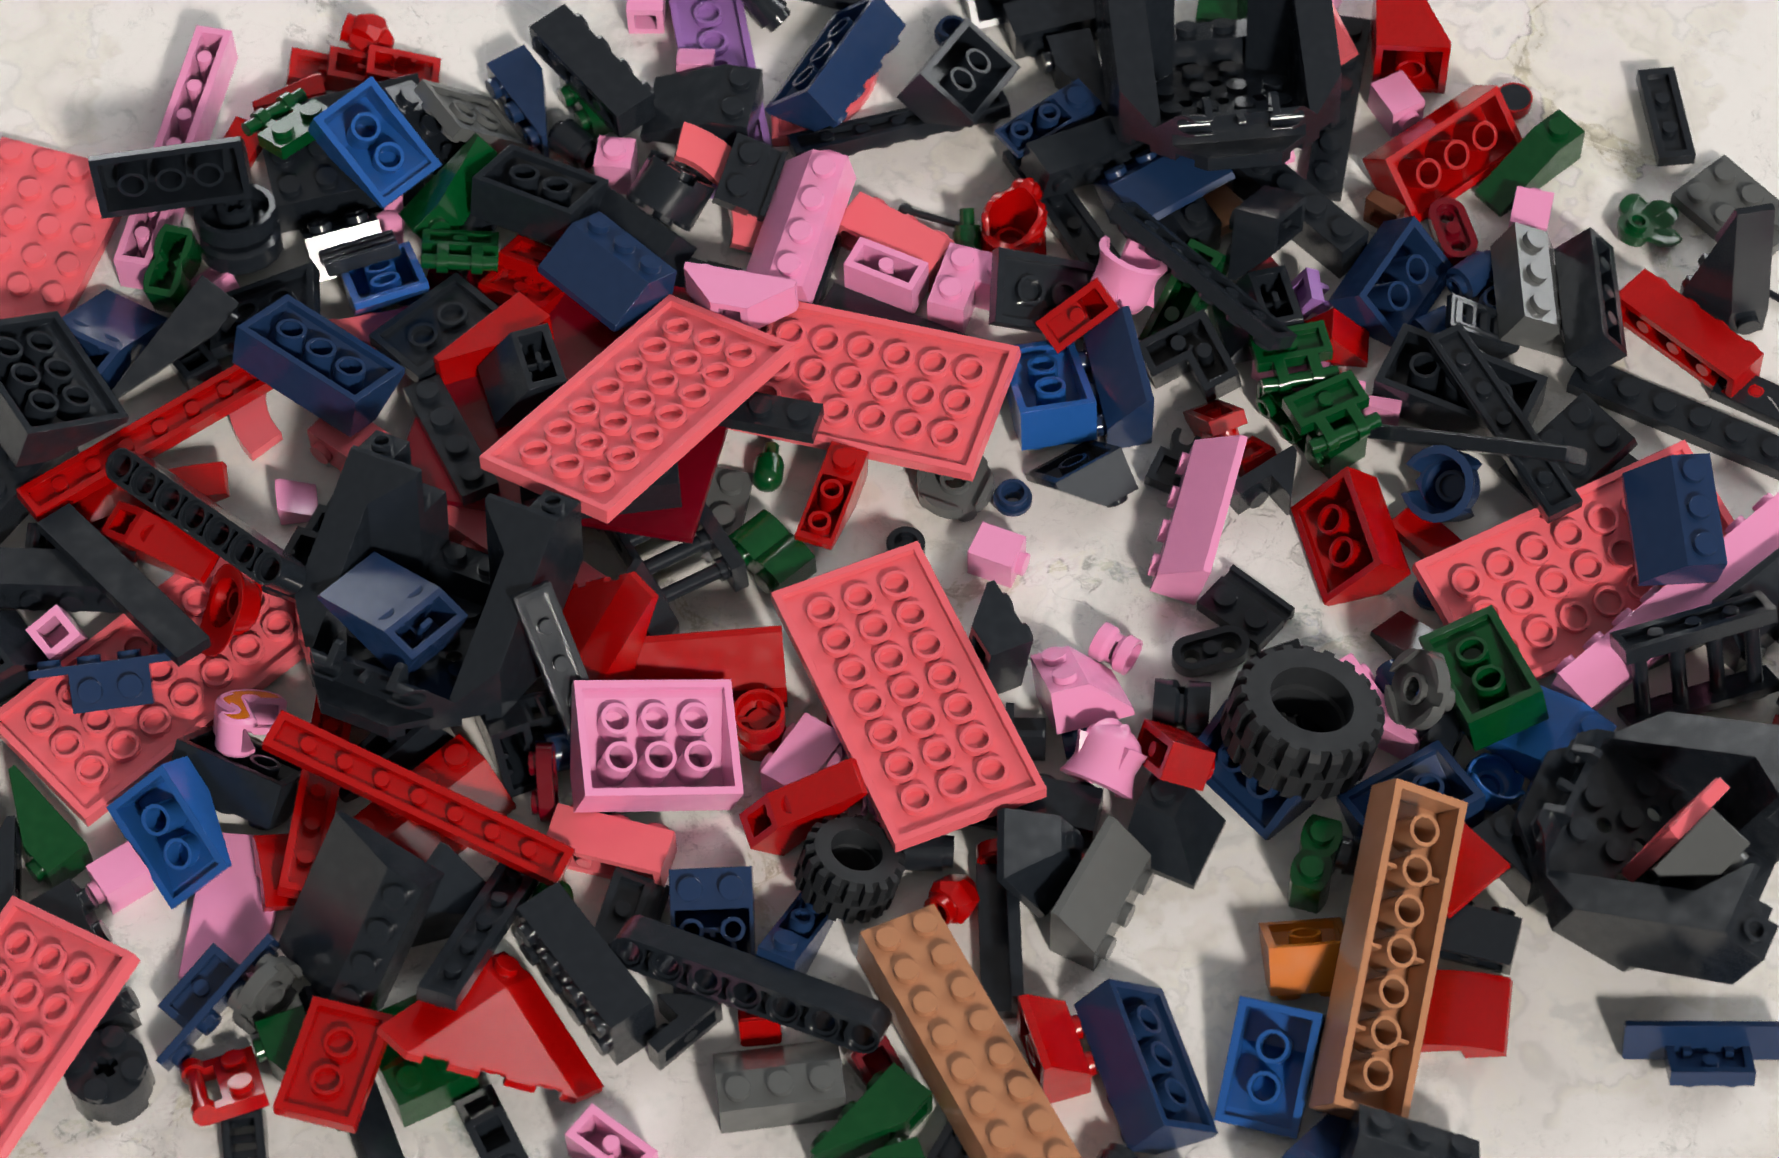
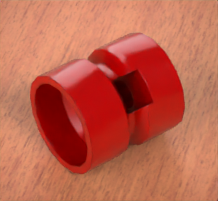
[734,688,786,762]

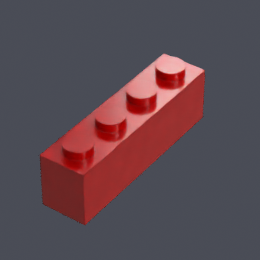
[1619,268,1764,399]

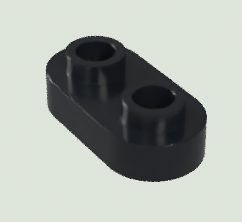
[1171,625,1250,678]

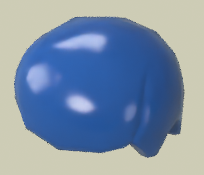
[1465,753,1525,812]

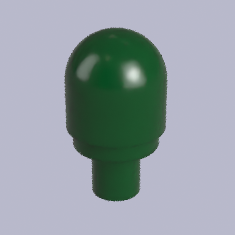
[952,208,983,250]
[752,442,784,493]

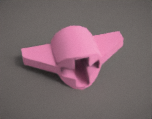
[376,195,405,244]

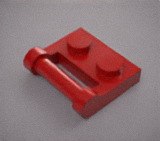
[179,1046,270,1126]

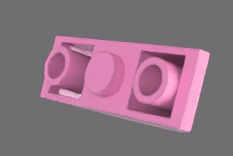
[684,261,799,329]

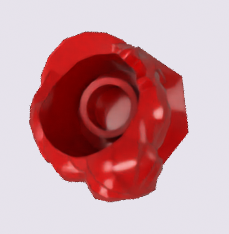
[981,177,1048,255]

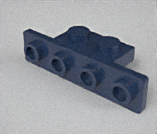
[27,646,172,714]
[156,933,280,1072]
[1621,1020,1779,1087]

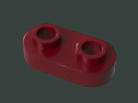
[1427,197,1478,266]
[528,742,559,823]

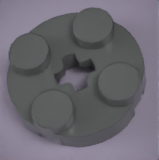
[916,456,994,522]
[1384,648,1455,730]
[228,953,302,1035]

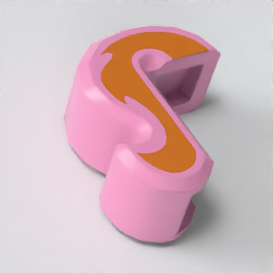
[213,689,287,758]

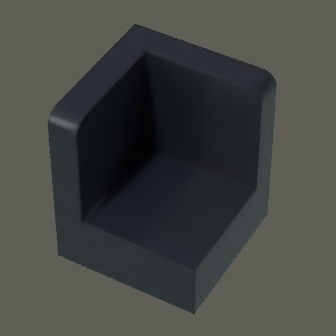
[1006,703,1046,761]

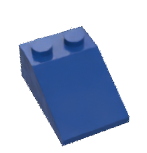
[308,76,442,209]
[340,241,430,317]
[1006,340,1098,451]
[1462,685,1617,781]
[106,756,232,910]
[1214,996,1327,1139]

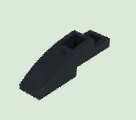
[454,1084,528,1158]

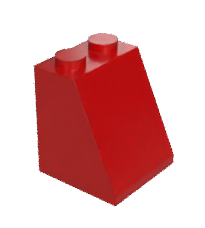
[1371,0,1451,94]

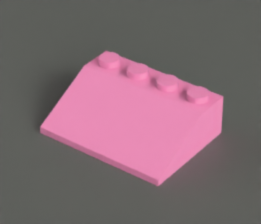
[570,679,744,813]

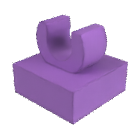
[1291,267,1332,321]

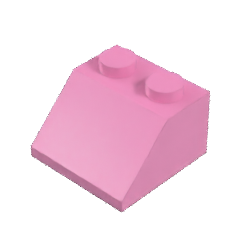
[1030,646,1134,735]

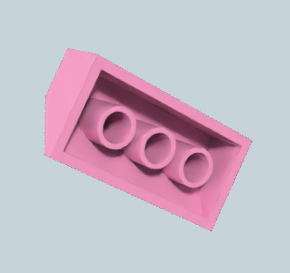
[746,149,856,304]
[1147,435,1248,605]

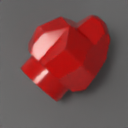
[339,13,395,52]
[923,874,980,925]

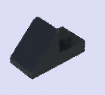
[1229,445,1297,516]
[647,993,723,1071]

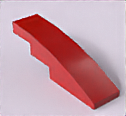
[286,44,441,92]
[72,461,230,529]

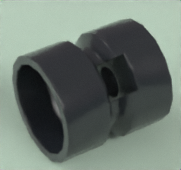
[1152,678,1211,734]

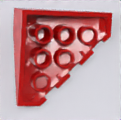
[563,571,659,680]
[376,951,604,1104]

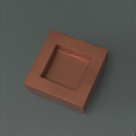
[1363,189,1405,229]

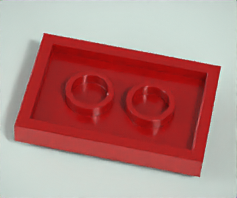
[273,996,394,1134]

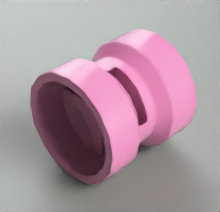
[1088,622,1143,675]

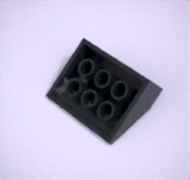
[0,311,129,467]
[278,810,445,1011]

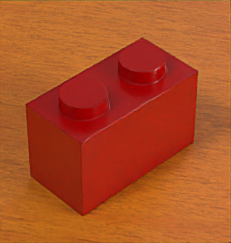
[1137,718,1217,791]

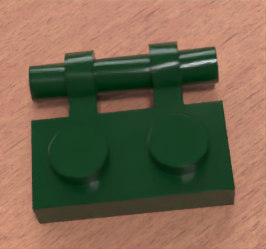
[241,88,328,160]
[421,229,499,275]
[1248,320,1339,395]
[1281,369,1382,455]

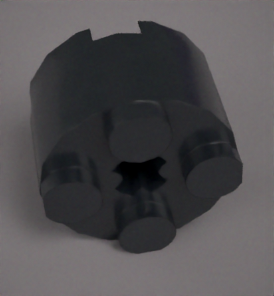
[626,150,715,232]
[64,1025,155,1126]

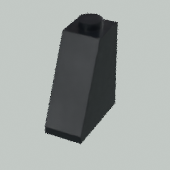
[474,701,537,798]

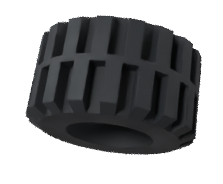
[794,813,906,924]

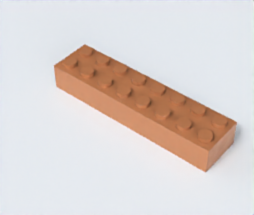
[1309,778,1468,1120]
[857,904,1082,1158]

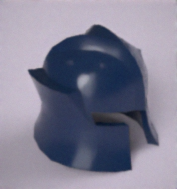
[1401,445,1482,523]

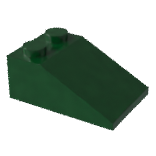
[1418,605,1549,752]
[377,995,480,1128]

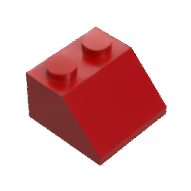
[1017,994,1097,1104]

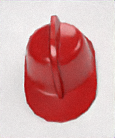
[200,563,262,657]

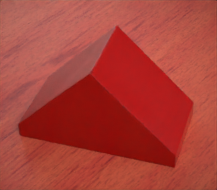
[1304,308,1369,368]

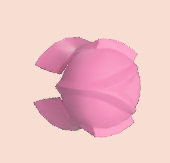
[1090,235,1168,315]
[1060,718,1148,800]

